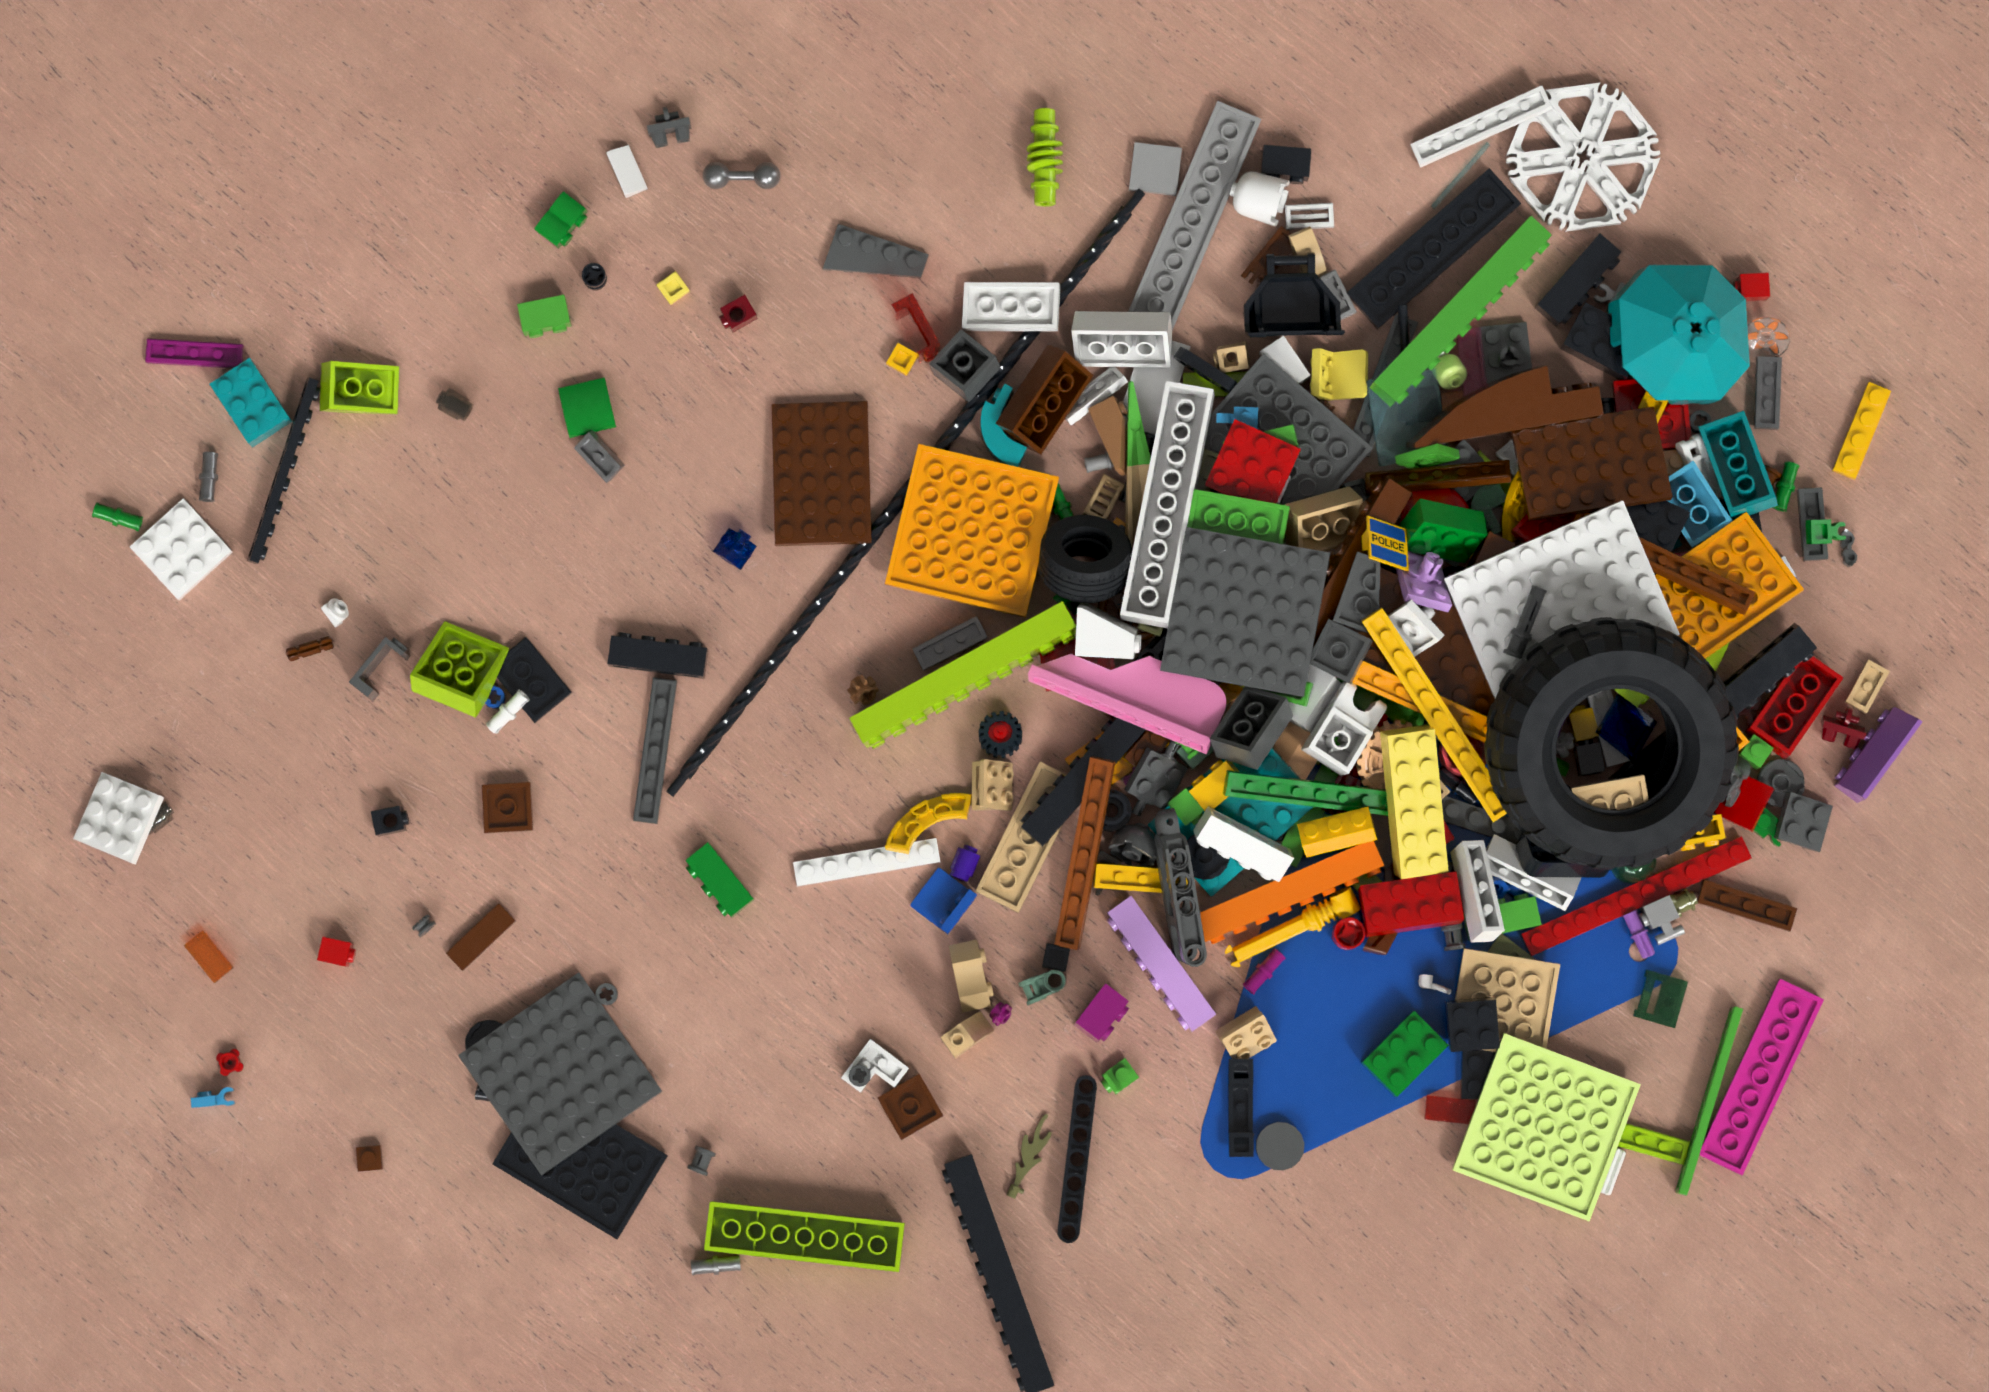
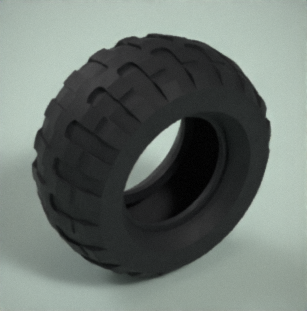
[1484,617,1739,870]

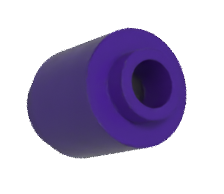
[950,844,980,882]

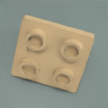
[972,759,1014,811]
[1215,1006,1277,1059]

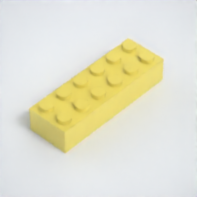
[1380,725,1448,879]

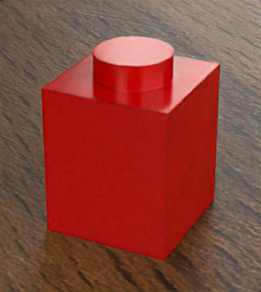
[1733,273,1770,301]
[317,937,356,967]

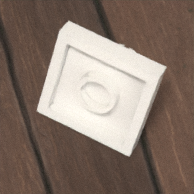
[1387,599,1444,657]

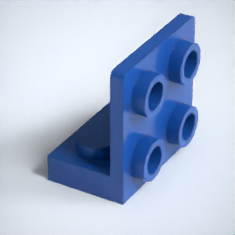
[910,868,977,935]

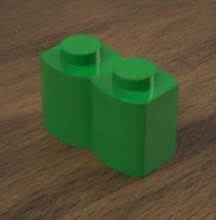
[534,191,588,249]

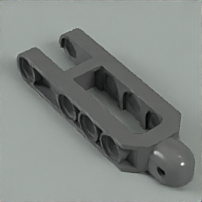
[1154,808,1207,967]

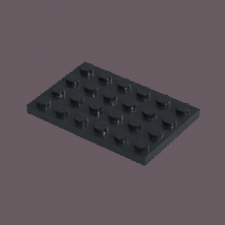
[492,1124,668,1240]

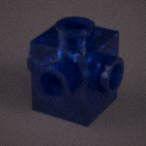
[712,528,757,570]

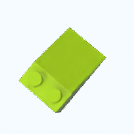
[319,361,399,414]

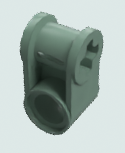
[1018,970,1066,1006]

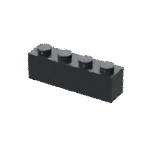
[1535,234,1621,327]
[607,632,708,679]

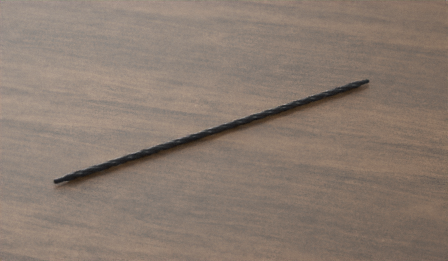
[666,189,1145,797]

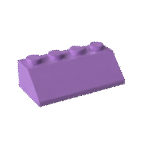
[1834,707,1922,803]

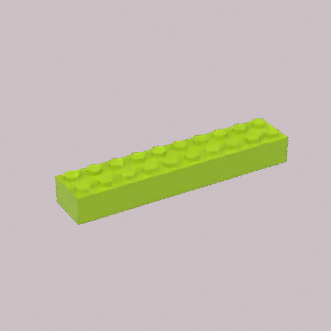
[849,601,1076,749]

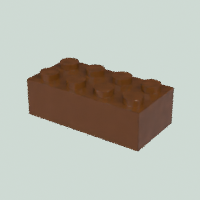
[995,344,1094,455]

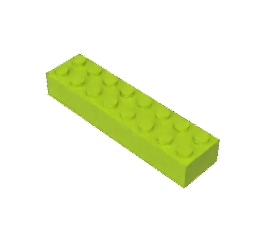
[704,1201,905,1272]

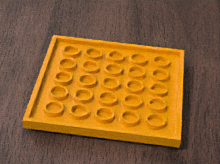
[885,444,1059,618]

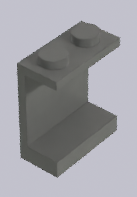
[349,637,410,702]

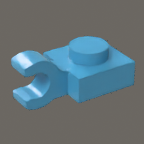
[1216,407,1258,429]
[191,1087,235,1108]

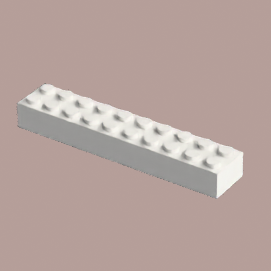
[1120,381,1215,628]

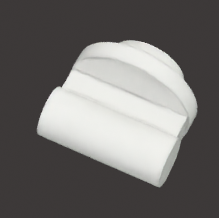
[321,598,349,628]

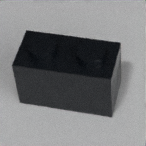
[1261,145,1311,184]

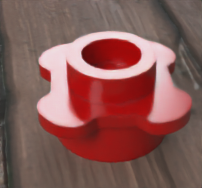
[216,1049,244,1076]

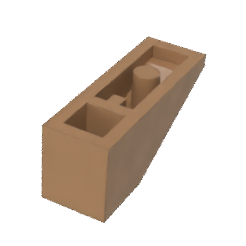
[1088,396,1128,476]

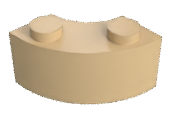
[949,940,994,1013]

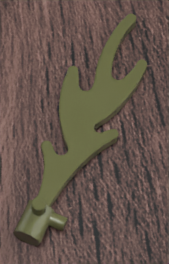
[1007,1114,1052,1199]

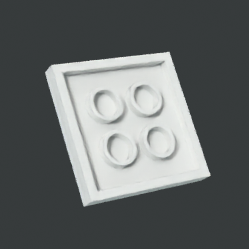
[130,498,232,600]
[73,772,164,865]

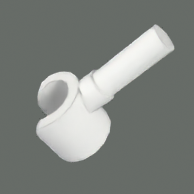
[1418,974,1452,995]

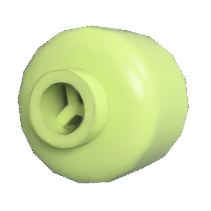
[1432,354,1467,390]

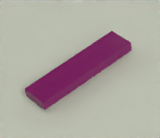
[145,338,244,369]

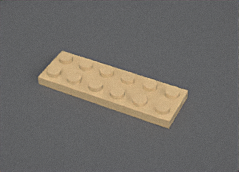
[975,762,1067,913]

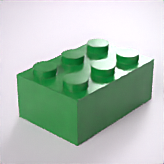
[1398,499,1488,563]
[1361,1011,1449,1097]

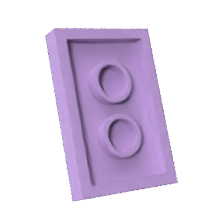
[1395,551,1452,612]

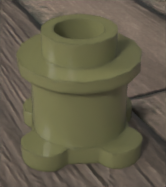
[1668,888,1698,917]

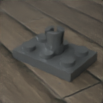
[1478,322,1532,385]

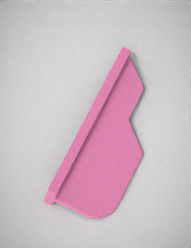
[1028,654,1226,754]

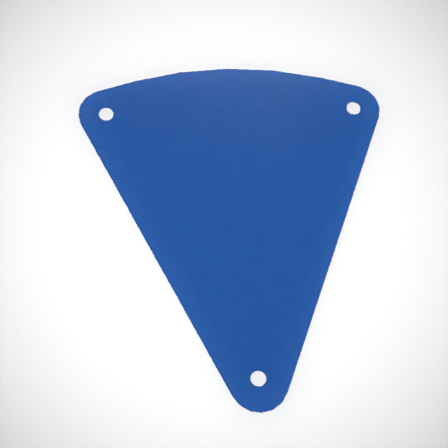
[1200,719,1679,1179]

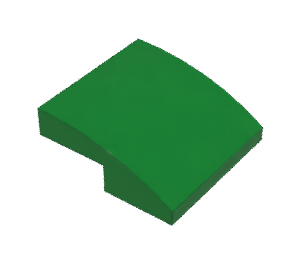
[558,377,616,438]

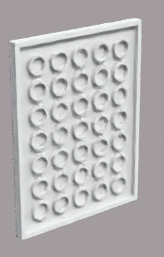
[1443,500,1680,698]

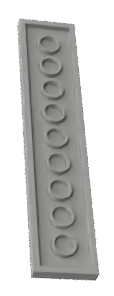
[1128,101,1261,331]

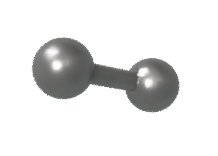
[703,162,781,189]

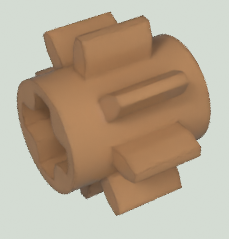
[847,675,879,706]

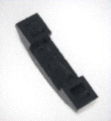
[1228,1059,1254,1157]

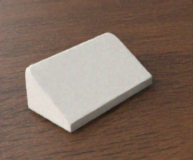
[606,145,648,198]

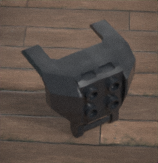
[1244,252,1345,338]

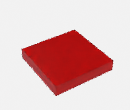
[1713,777,1774,832]

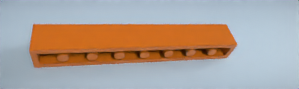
[1200,841,1384,945]

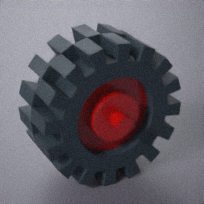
[979,711,1022,758]

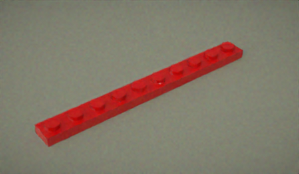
[1521,836,1752,956]

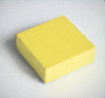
[656,271,690,305]

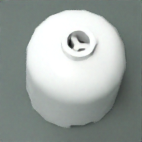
[1230,171,1290,227]

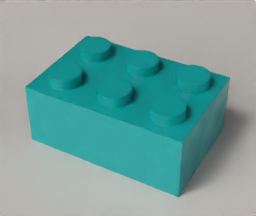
[209,358,293,448]

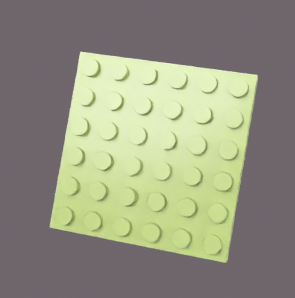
[1452,1033,1641,1222]

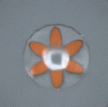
[1747,317,1790,358]

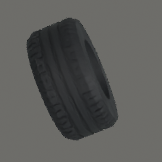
[1039,515,1132,603]

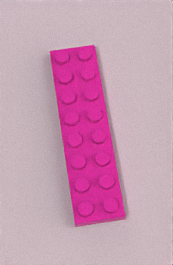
[1699,979,1824,1176]

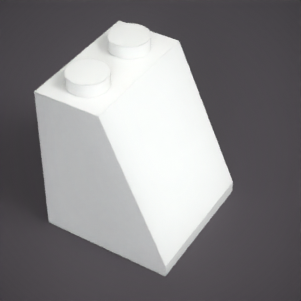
[1075,603,1141,659]

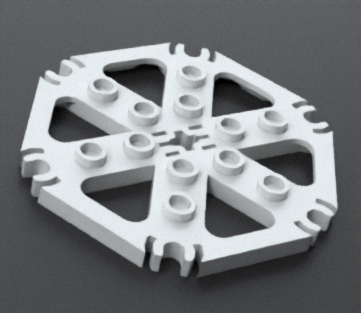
[1506,83,1661,232]

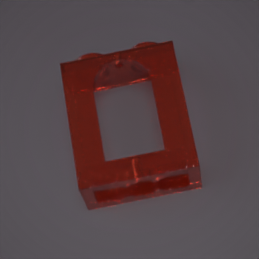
[891,293,940,363]

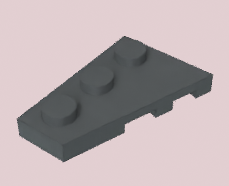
[1332,552,1380,633]

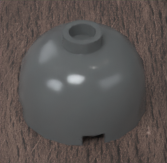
[1109,823,1156,867]

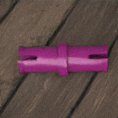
[1242,948,1286,995]

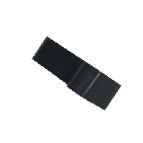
[1516,833,1609,878]

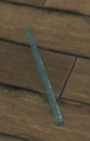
[1431,142,1490,209]

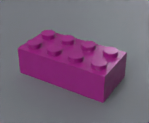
[1074,983,1130,1043]

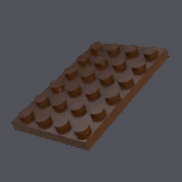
[771,401,872,546]
[1511,407,1673,521]

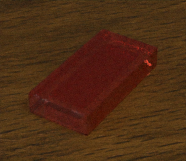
[1424,1095,1475,1124]

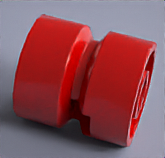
[1332,917,1365,950]

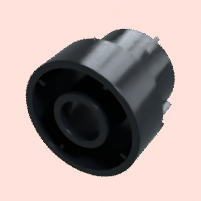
[1103,790,1132,832]

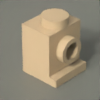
[1213,341,1250,373]

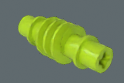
[1026,108,1063,207]

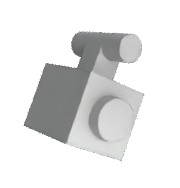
[1639,895,1685,945]

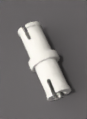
[486,689,530,734]

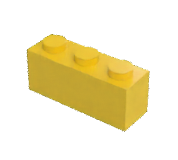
[1297,807,1377,858]

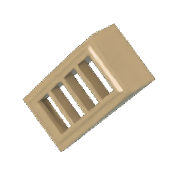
[1082,474,1124,519]

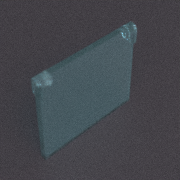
[1366,368,1448,466]

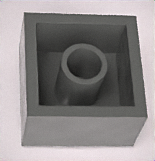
[929,329,1001,402]

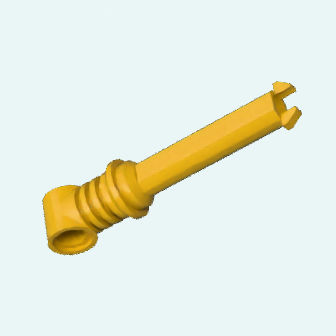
[1225,886,1361,967]

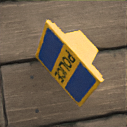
[1361,515,1409,572]

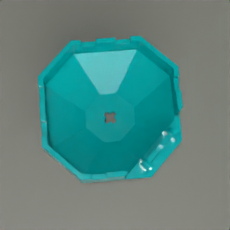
[1608,265,1750,405]

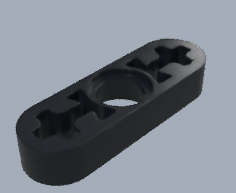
[1174,347,1237,394]

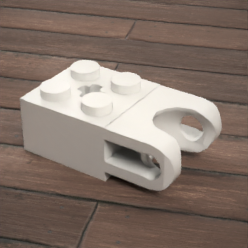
[1301,681,1387,776]

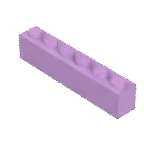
[1106,896,1216,1032]

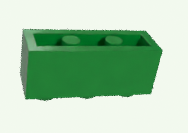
[685,842,754,918]

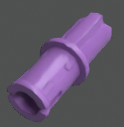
[1623,910,1655,959]

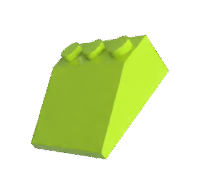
[410,621,509,718]

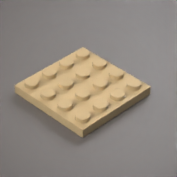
[1448,948,1560,1052]

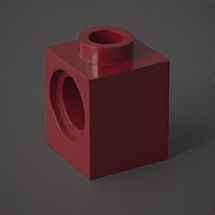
[719,294,758,333]

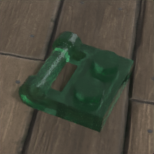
[1633,970,1688,1028]

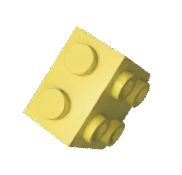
[1310,348,1368,401]

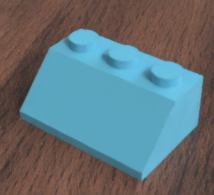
[1668,461,1732,548]

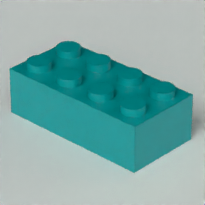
[1698,411,1778,521]

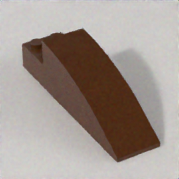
[1406,366,1604,448]

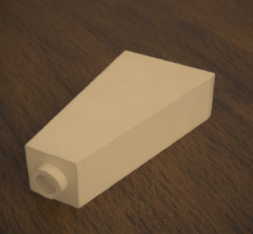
[941,1011,995,1059]

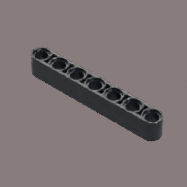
[1057,1075,1097,1243]

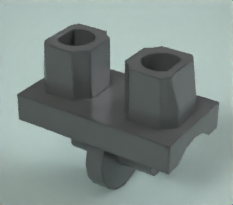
[647,106,692,148]

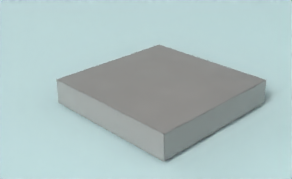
[1129,142,1182,196]

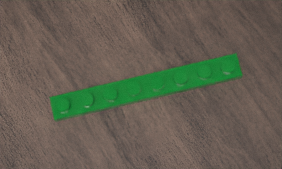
[1223,770,1388,816]

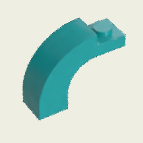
[981,384,1027,467]

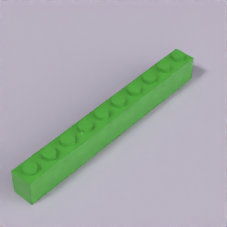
[1369,216,1552,407]

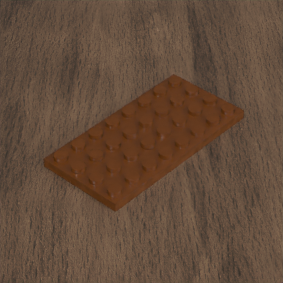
[1344,567,1495,716]

